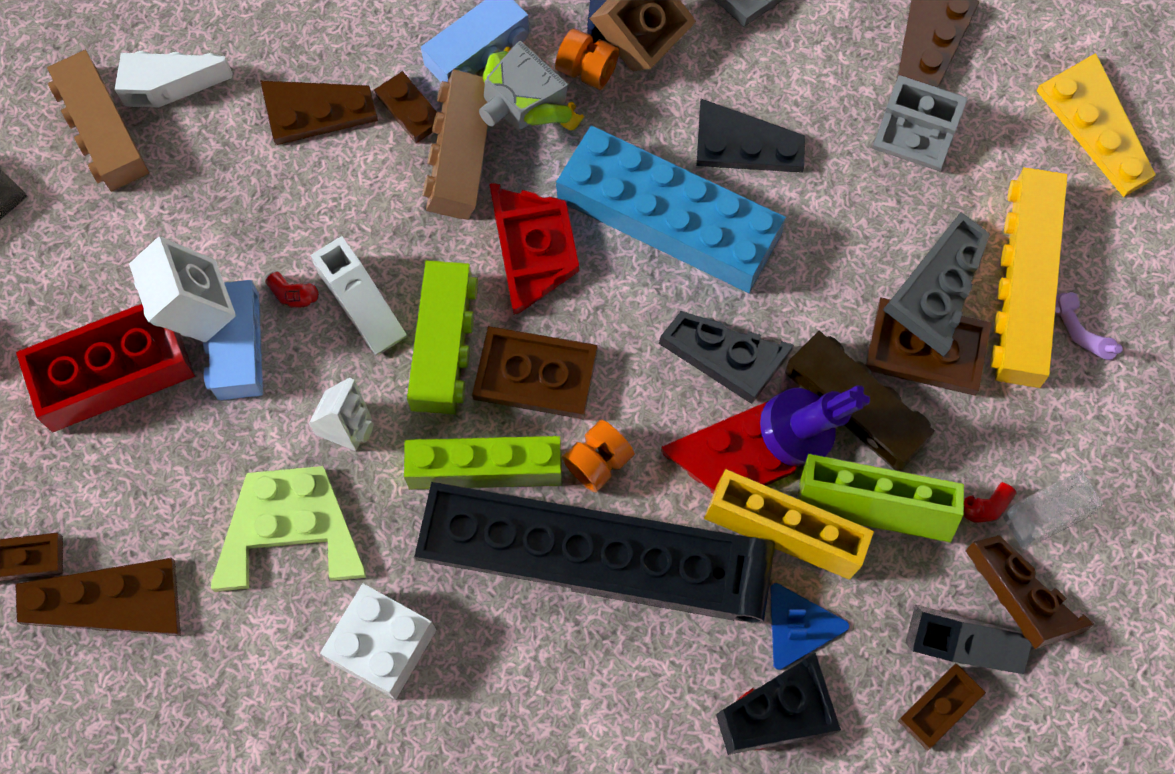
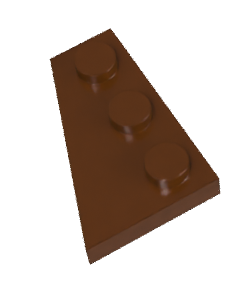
[260,80,378,145]
[965,535,1094,649]

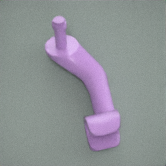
[1055,292,1123,360]

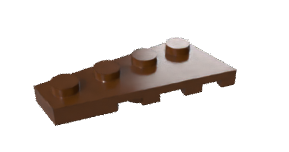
[15,558,181,636]

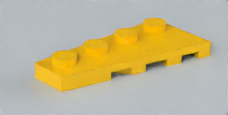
[1037,53,1156,197]

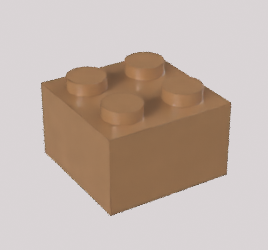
[589,0,696,72]

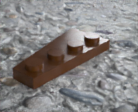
[896,0,980,88]

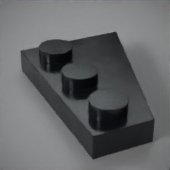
[696,99,805,173]
[659,311,794,404]
[716,653,841,755]

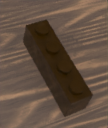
[785,330,935,471]

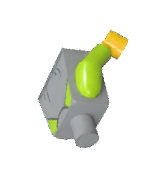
[479,41,585,130]

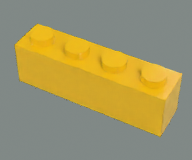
[704,469,874,580]

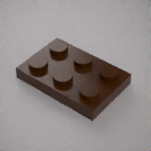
[865,297,991,396]
[472,326,598,419]

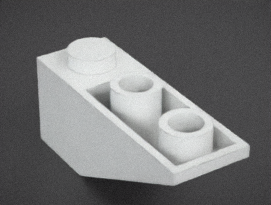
[115,51,233,108]
[310,236,407,357]
[309,378,374,451]

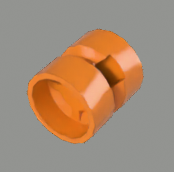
[555,28,619,90]
[561,420,635,493]

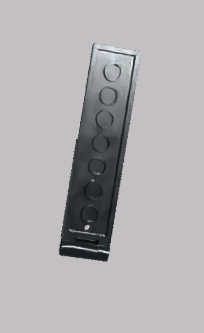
[414,482,775,623]

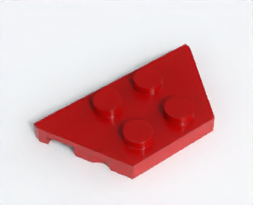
[489,183,580,315]
[661,401,796,494]

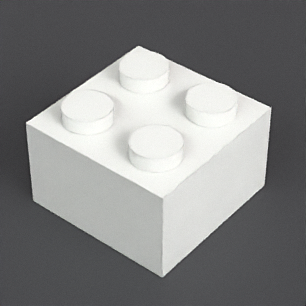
[129,236,236,343]
[320,583,436,700]

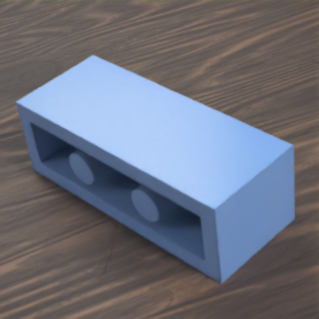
[420,0,530,82]
[203,280,263,400]

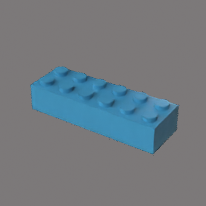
[556,125,786,293]

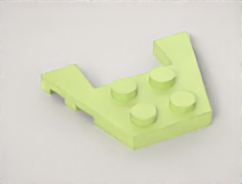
[211,466,366,592]

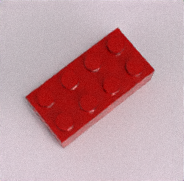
[16,303,196,433]

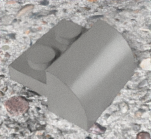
[872,75,968,172]

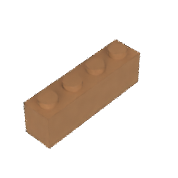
[47,49,150,192]
[422,69,488,220]

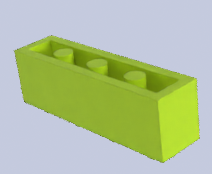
[407,260,478,415]
[404,436,562,490]
[798,454,964,543]

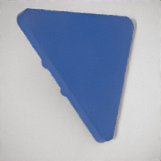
[770,583,849,670]

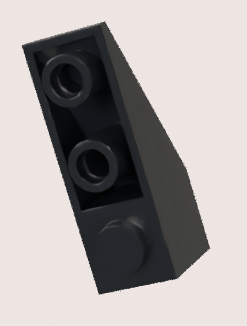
[905,604,1032,674]

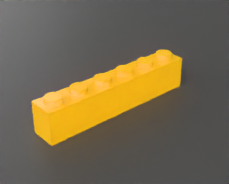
[990,167,1068,388]

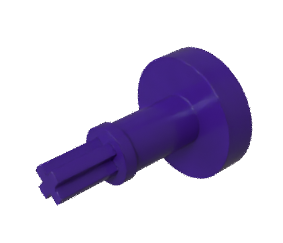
[760,385,870,467]

